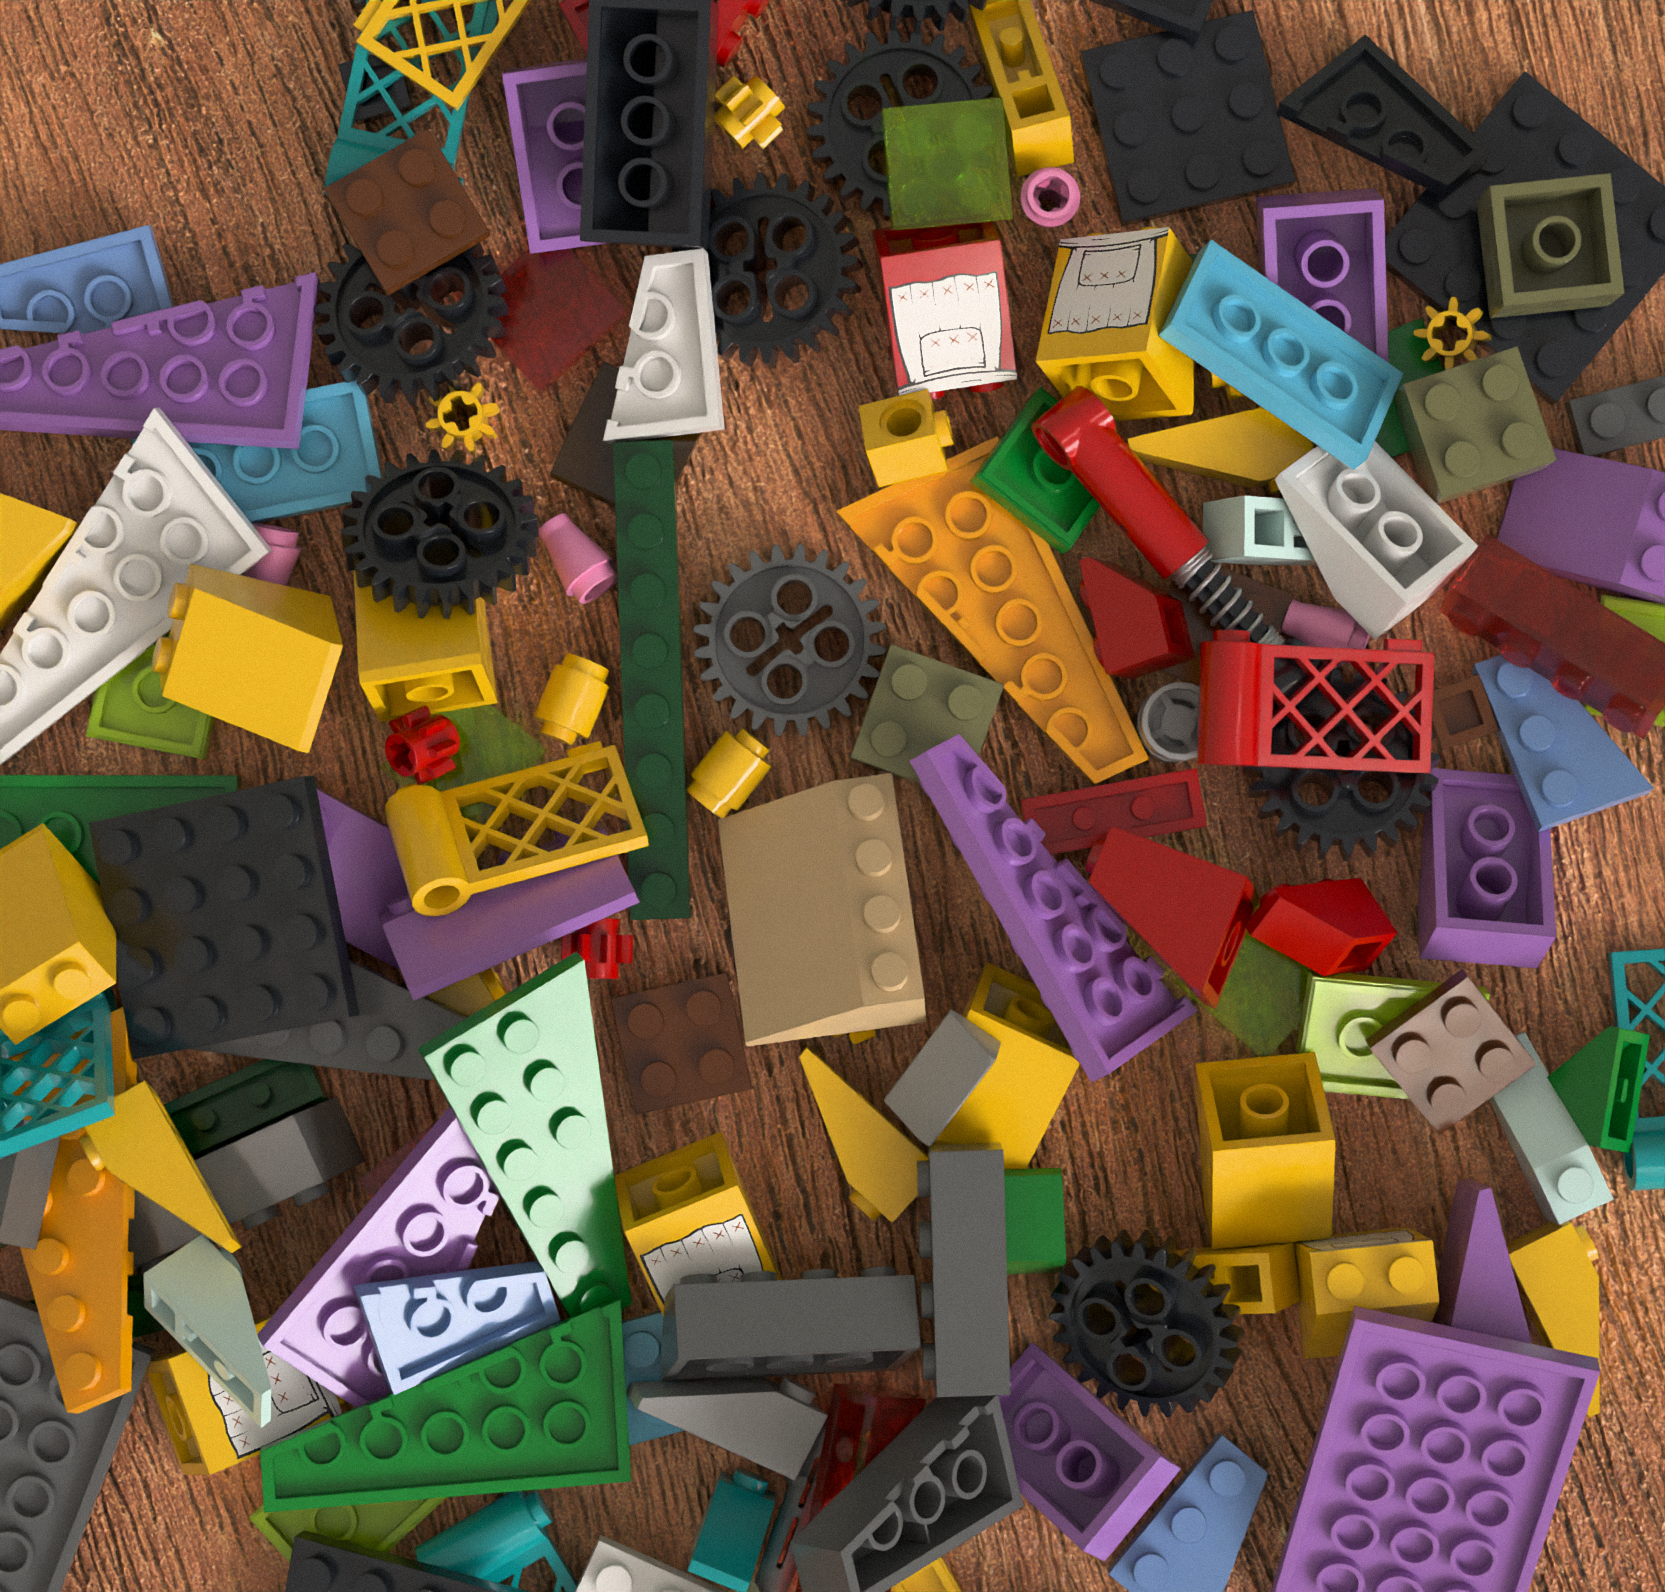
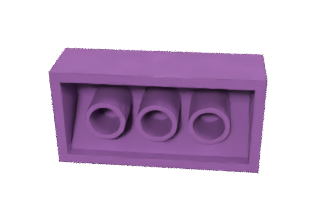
[379,818,640,1001]

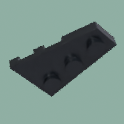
[1277,34,1491,197]

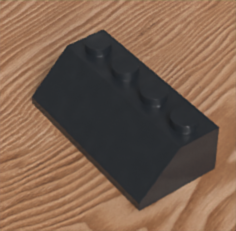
[580,0,719,249]

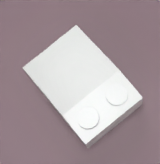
[1275,441,1478,641]

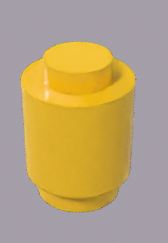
[533,653,610,746]
[686,728,772,819]

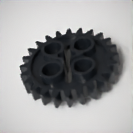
[807,28,999,222]
[672,172,863,368]
[314,243,509,405]
[341,449,539,619]
[1243,668,1440,861]
[1049,1230,1244,1418]

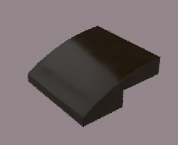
[550,361,703,508]

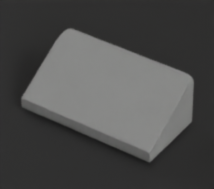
[884,1009,1001,1147]

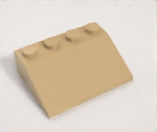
[718,773,926,1047]

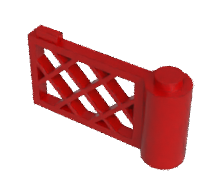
[1197,630,1434,773]

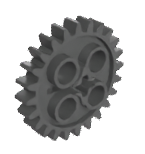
[693,544,886,737]

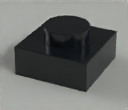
[338,48,414,125]

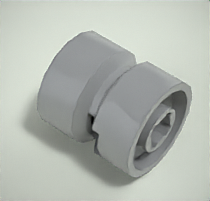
[1135,682,1199,763]

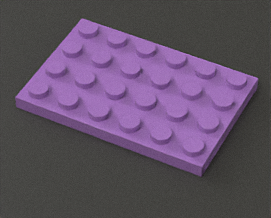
[1270,1306,1600,1592]

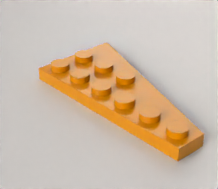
[836,436,1149,785]
[9,1007,137,1414]

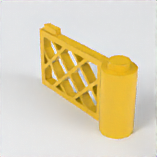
[353,0,531,111]
[384,741,649,916]

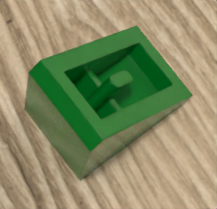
[1547,1026,1650,1153]
[1004,1168,1066,1274]

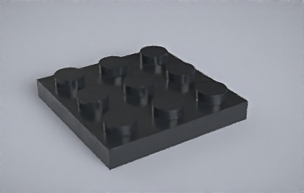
[1080,10,1295,227]

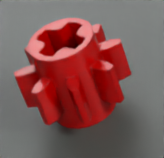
[385,705,460,785]
[561,918,633,979]

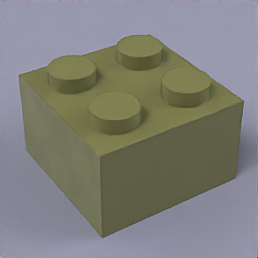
[1477,173,1624,318]
[1393,346,1556,504]
[850,644,1004,786]

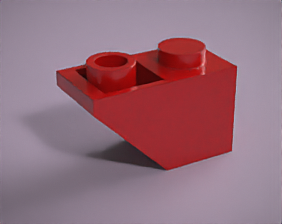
[1079,557,1195,679]
[1244,877,1397,976]

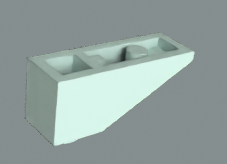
[1203,495,1318,566]
[1489,1032,1614,1225]
[144,1234,272,1427]

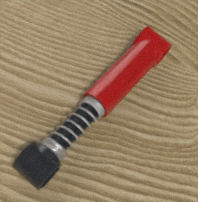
[1031,386,1330,721]

